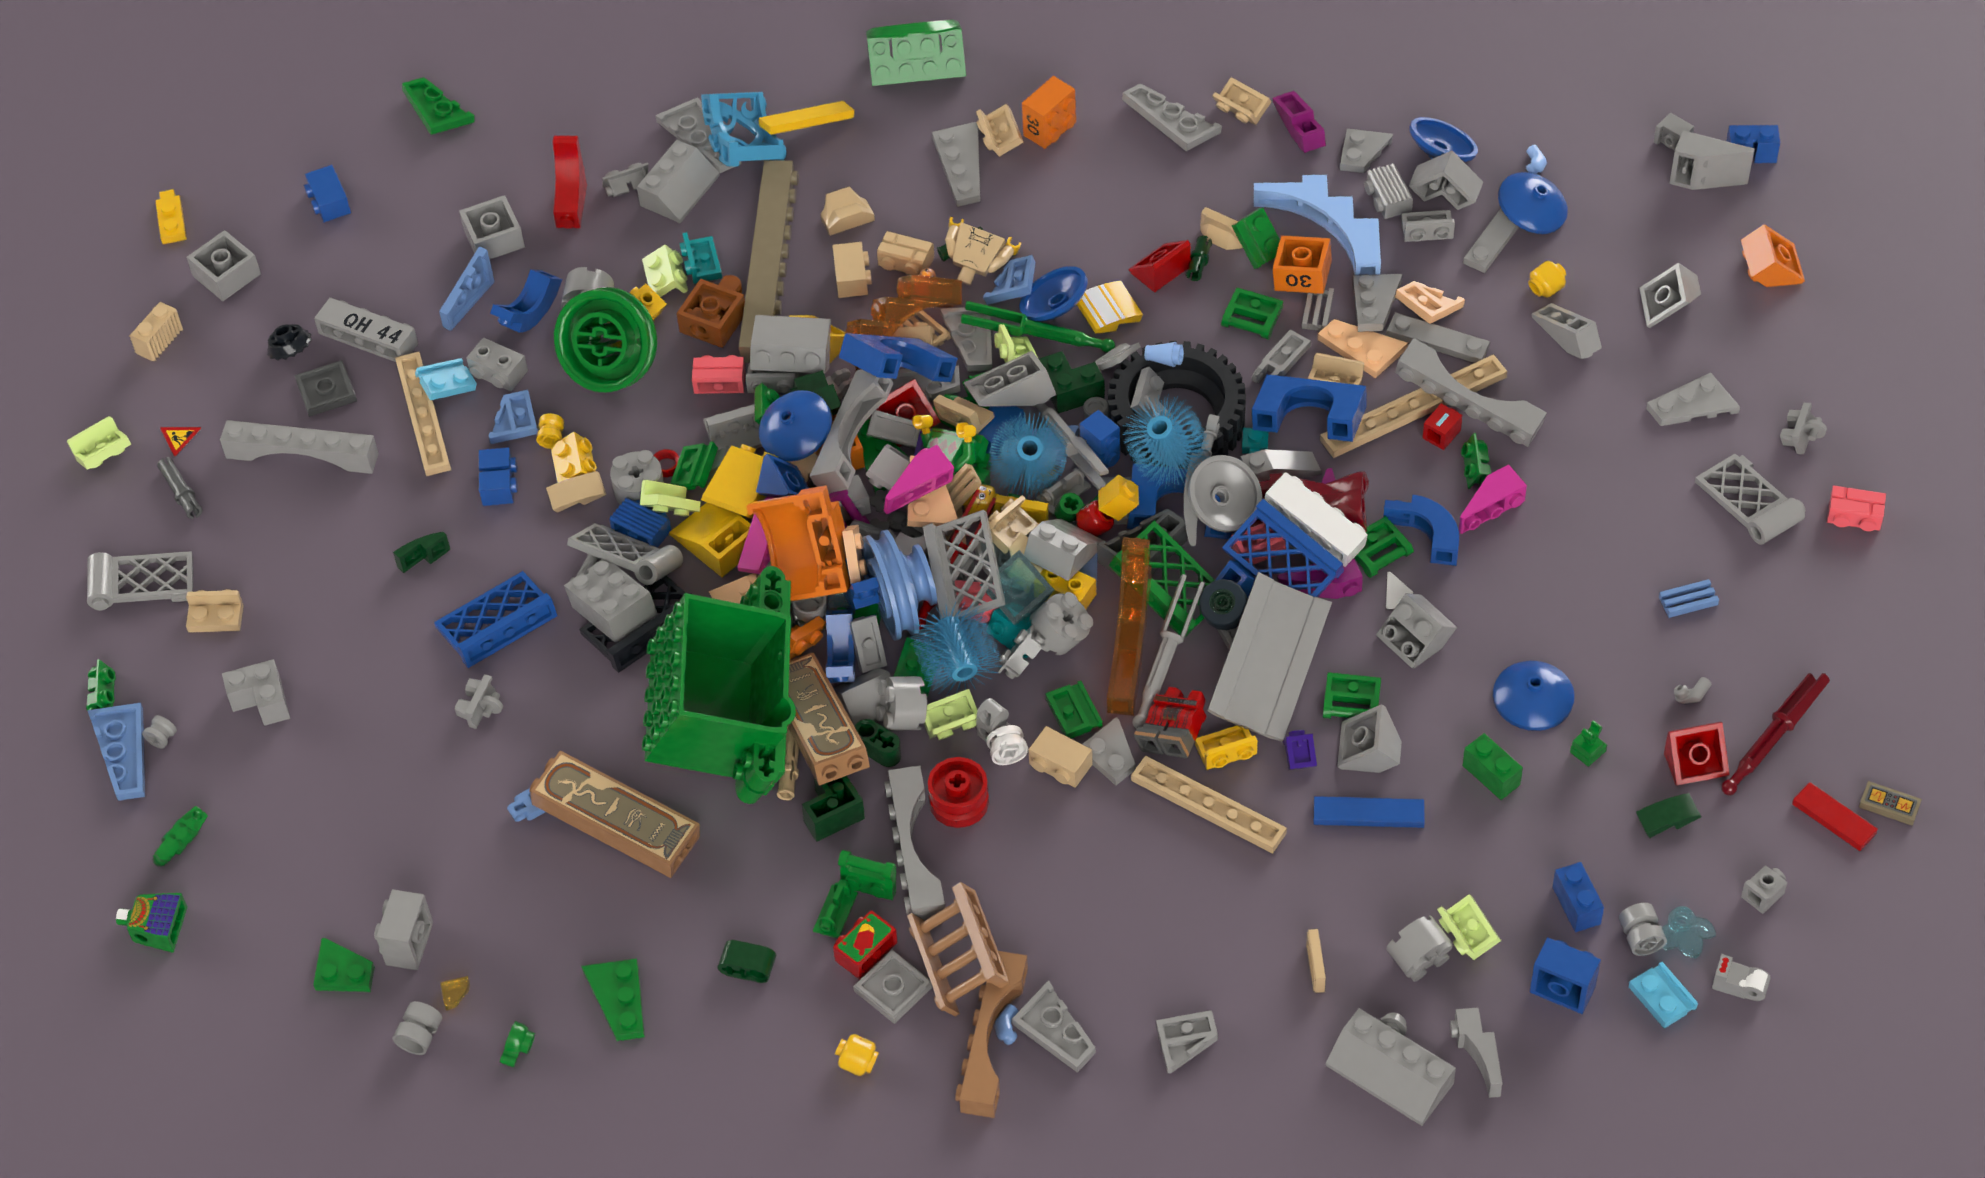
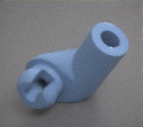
[994,1004,1019,1045]

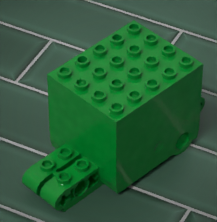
[642,566,796,804]

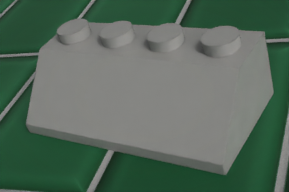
[1325,1008,1456,1126]

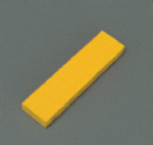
[759,101,854,135]

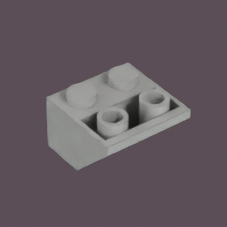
[865,444,910,490]
[1376,593,1457,668]

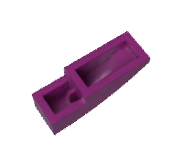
[1272,91,1326,153]

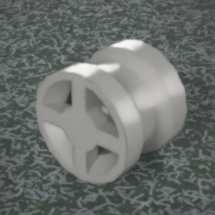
[142,715,177,749]

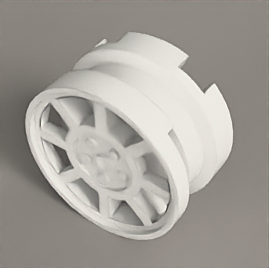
[986,725,1028,765]

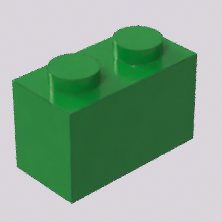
[1462,733,1523,800]

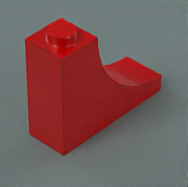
[553,136,587,229]

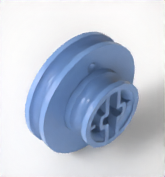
[862,530,937,641]

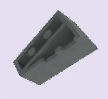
[1097,508,1188,578]

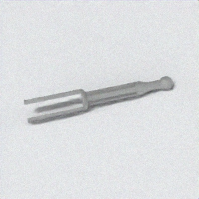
[1033,403,1109,491]
[1132,574,1205,729]

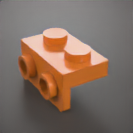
[790,616,826,660]

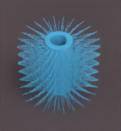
[1122,394,1211,488]
[989,412,1069,499]
[911,603,1002,696]

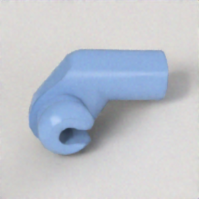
[1526,145,1547,174]

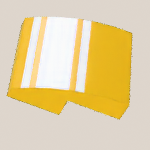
[1076,281,1143,334]

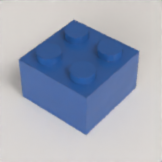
[1530,937,1601,1015]

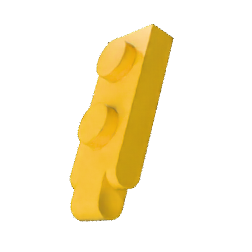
[155,189,187,244]

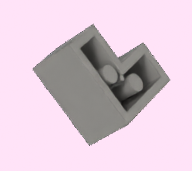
[1409,151,1483,210]
[222,659,290,726]

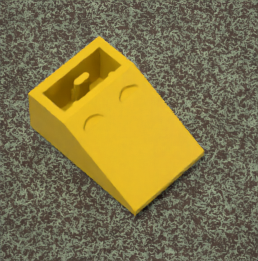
[669,503,751,578]

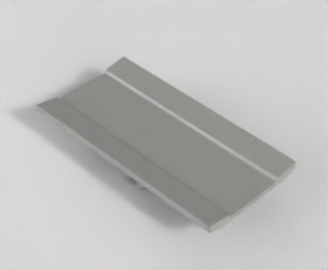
[1207,572,1332,742]

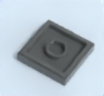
[294,360,357,417]

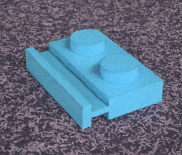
[415,358,477,400]
[1628,962,1698,1028]

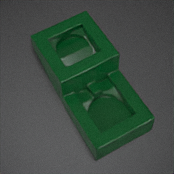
[393,532,451,573]
[1636,793,1701,838]

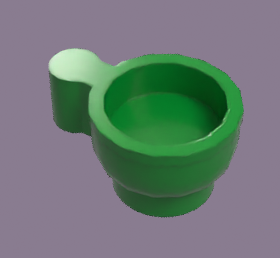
[500,1021,536,1068]

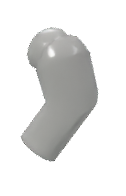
[1674,677,1712,704]

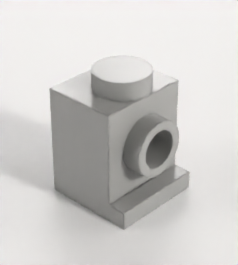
[1654,113,1694,150]
[1741,865,1787,914]

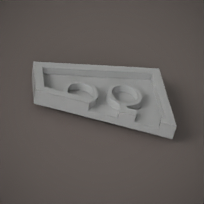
[1012,980,1096,1073]

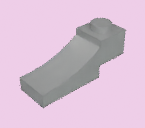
[1450,1007,1502,1098]

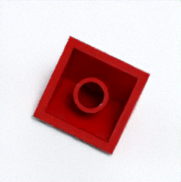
[1128,240,1191,293]
[876,378,941,447]
[1664,722,1730,785]

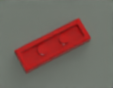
[1792,782,1878,851]

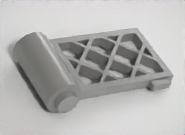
[1695,454,1806,545]
[567,523,683,585]
[87,551,193,611]

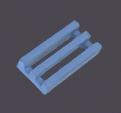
[1659,579,1719,618]

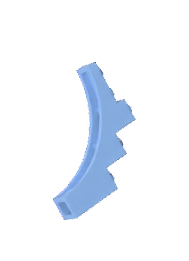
[1253,175,1381,275]

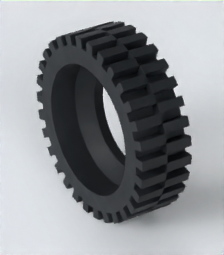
[1108,341,1246,469]

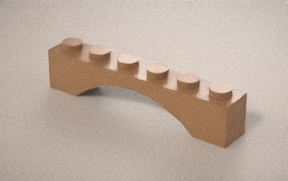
[955,951,1028,1118]

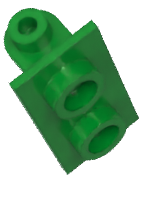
[1461,433,1491,489]
[86,659,116,711]
[813,879,858,939]

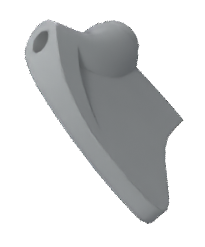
[1095,342,1141,372]

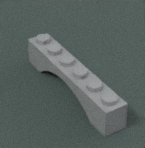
[1395,338,1547,447]
[810,369,894,493]
[220,420,379,474]
[884,765,945,920]

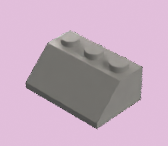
[637,140,720,223]
[750,315,831,374]

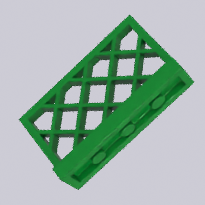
[1109,520,1228,638]

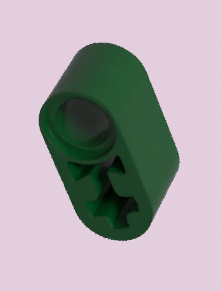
[855,719,901,767]
[717,940,777,983]

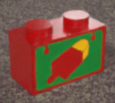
[833,910,898,980]

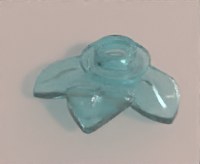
[1662,906,1716,958]

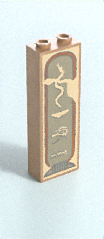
[788,652,870,785]
[529,751,700,878]

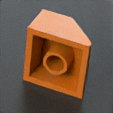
[1741,224,1805,287]

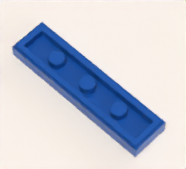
[1314,796,1425,828]

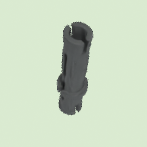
[157,457,203,519]

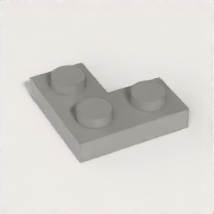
[1131,367,1174,423]

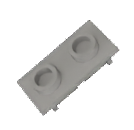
[602,163,649,198]
[1036,468,1091,515]
[998,624,1046,679]

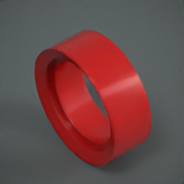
[653,449,679,477]

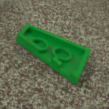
[581,959,645,1041]

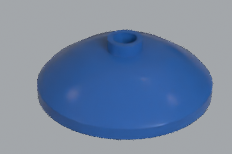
[1409,117,1478,163]
[1498,172,1568,234]
[1019,266,1088,321]
[759,390,832,462]
[1493,661,1574,731]

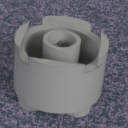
[561,267,614,309]
[610,450,664,508]
[1029,592,1094,655]
[876,676,927,731]
[1386,915,1453,982]

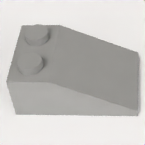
[964,351,1056,406]
[1023,519,1106,581]

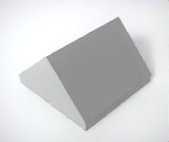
[833,668,891,727]

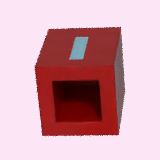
[1422,403,1463,450]

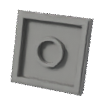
[853,950,933,1024]

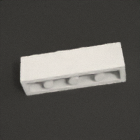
[1264,472,1368,567]

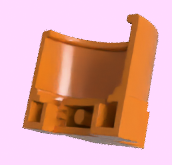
[747,485,851,601]

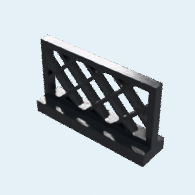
[579,576,692,673]

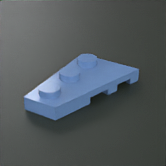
[439,246,495,331]

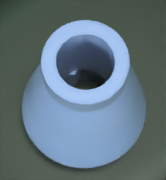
[1145,342,1184,367]

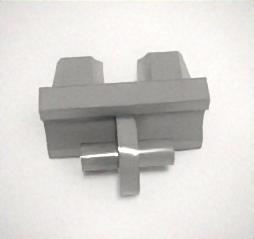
[1780,403,1827,454]
[455,674,503,729]

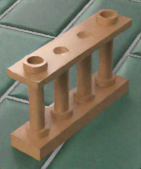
[907,882,1010,1017]

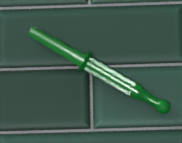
[961,301,1115,353]

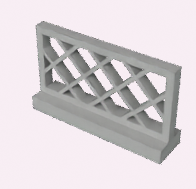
[923,510,1006,620]

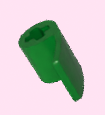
[1054,493,1098,522]

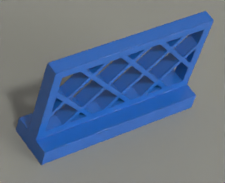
[1222,499,1344,597]
[434,571,557,668]

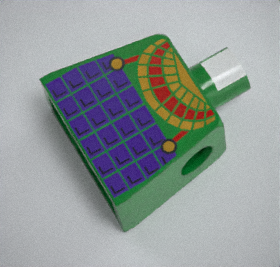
[116,893,187,952]

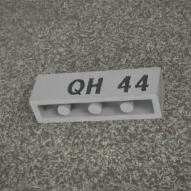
[314,298,418,362]

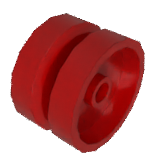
[927,757,989,828]

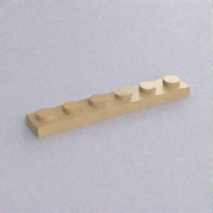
[395,352,451,476]
[1131,755,1287,854]

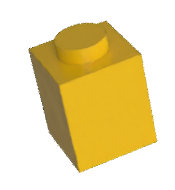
[1098,475,1139,521]

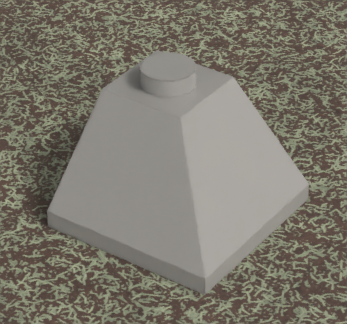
[1640,263,1701,328]
[1337,704,1402,773]

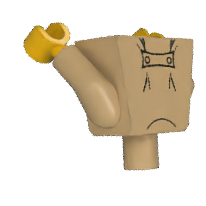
[945,217,1021,285]

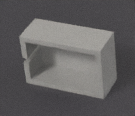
[564,559,658,643]

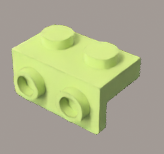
[642,245,688,297]
[994,324,1038,363]
[67,416,131,470]
[640,480,701,516]
[924,689,978,740]
[1437,894,1501,960]

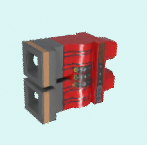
[1133,687,1207,758]

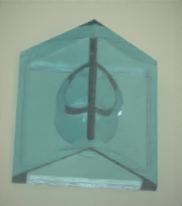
[980,550,1054,625]

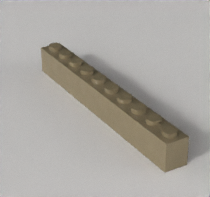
[739,160,798,363]

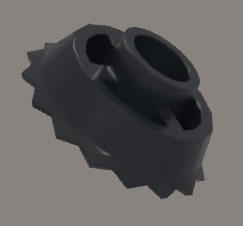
[267,324,312,361]

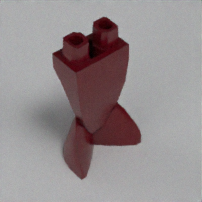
[1257,471,1369,532]

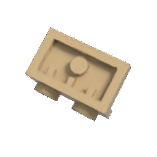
[186,589,243,632]

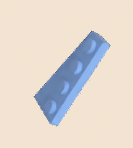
[88,703,145,801]

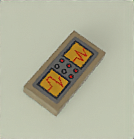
[1859,781,1922,826]

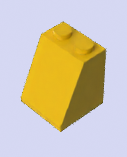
[701,444,778,519]

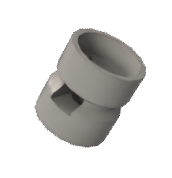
[792,596,827,631]
[1619,903,1667,956]
[392,1001,443,1055]

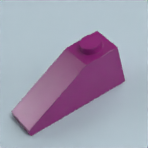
[1277,558,1363,599]

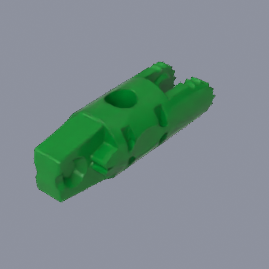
[152,806,208,867]

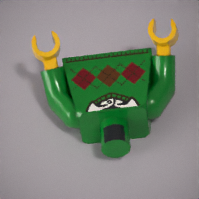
[912,415,982,477]

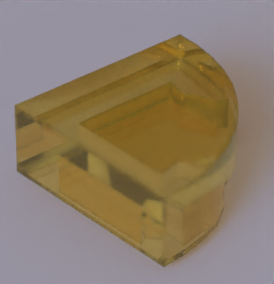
[440,976,470,1011]

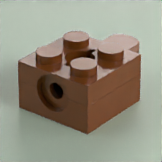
[676,275,745,348]

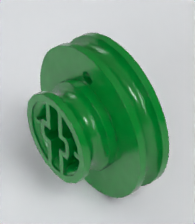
[554,287,657,393]

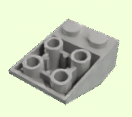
[1669,130,1755,190]

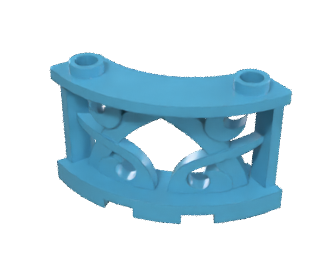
[701,92,786,167]

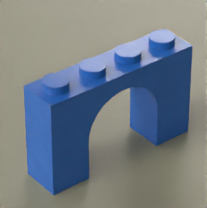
[839,333,958,382]
[1252,374,1367,442]
[1127,464,1232,539]

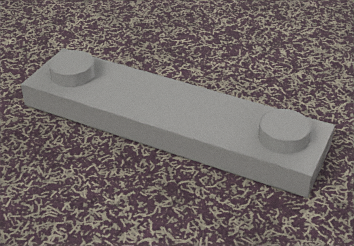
[1463,209,1519,273]
[1386,312,1490,363]

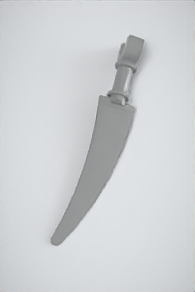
[1184,414,1220,546]

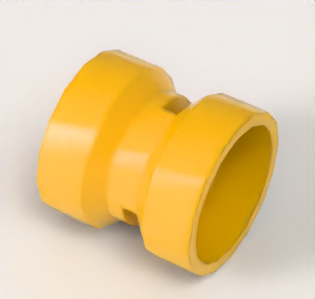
[536,413,564,449]

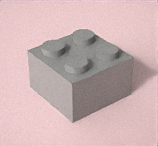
[459,195,525,259]
[186,230,261,301]
[374,889,433,970]

